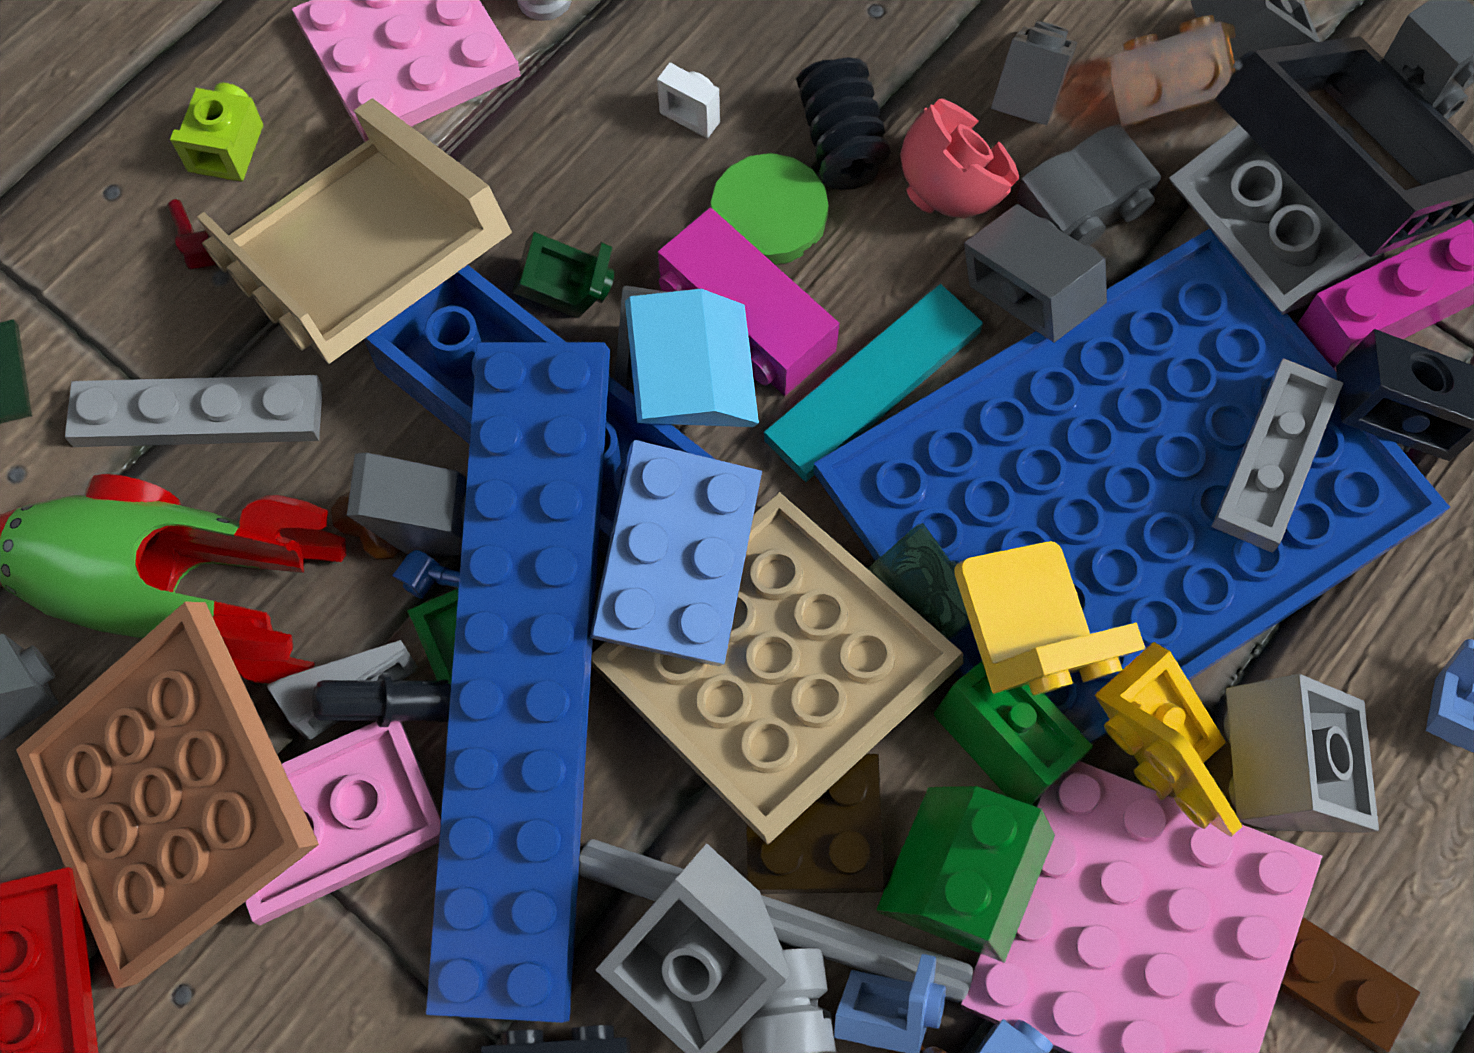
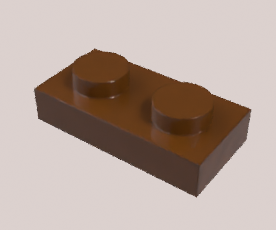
[1279,917,1421,1053]

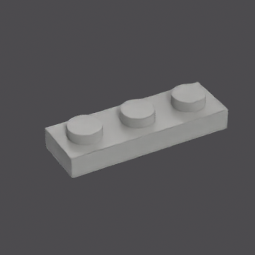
[1211,358,1343,553]

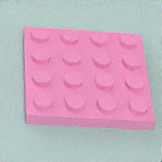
[960,761,1322,1053]

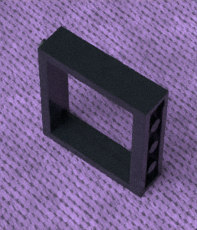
[1214,36,1474,258]

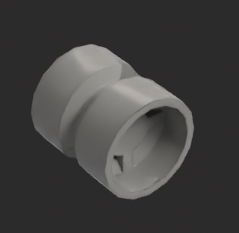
[740,948,836,1053]

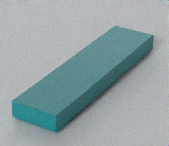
[764,283,983,482]

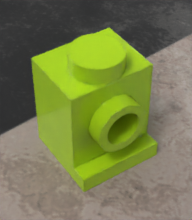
[170,83,264,182]

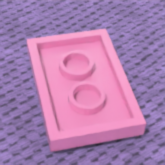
[245,721,441,926]

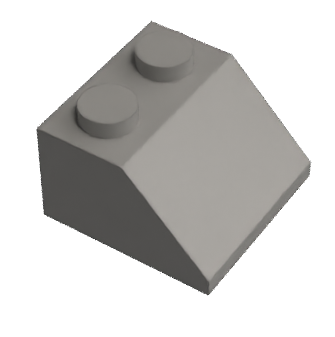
[1224,674,1379,833]
[596,844,791,1053]

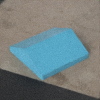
[625,289,759,427]

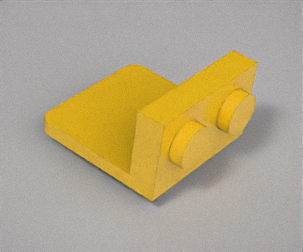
[954,541,1145,696]
[1094,642,1242,837]

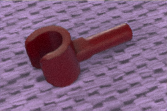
[167,199,217,269]

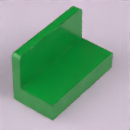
[934,662,1094,805]

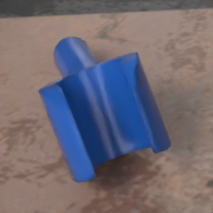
[393,550,460,599]

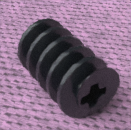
[796,57,891,190]

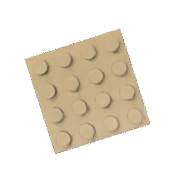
[591,492,963,845]

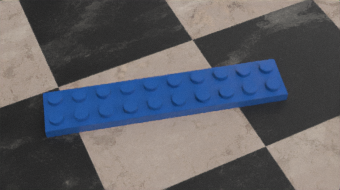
[426,342,610,1023]

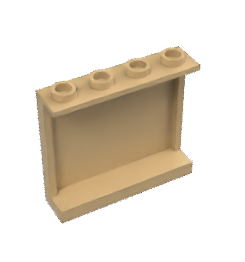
[197,98,512,364]

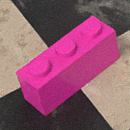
[658,207,839,396]
[1297,219,1474,371]

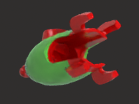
[0,474,346,683]

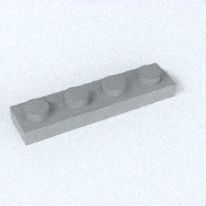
[65,375,323,447]

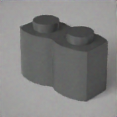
[1017,124,1161,245]

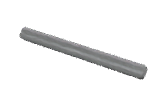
[579,839,973,1002]

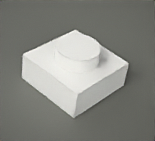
[657,63,720,139]

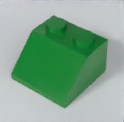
[876,786,1055,963]

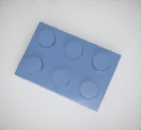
[589,440,762,667]

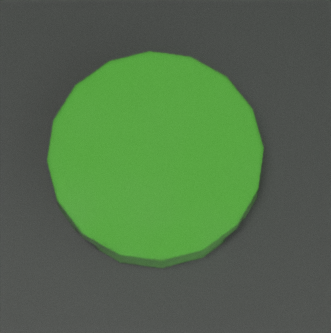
[711,153,829,265]

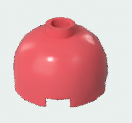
[900,99,1020,219]

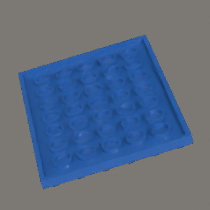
[813,229,1450,744]

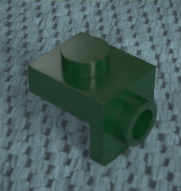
[512,232,614,319]

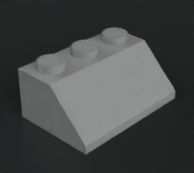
[1169,125,1384,315]

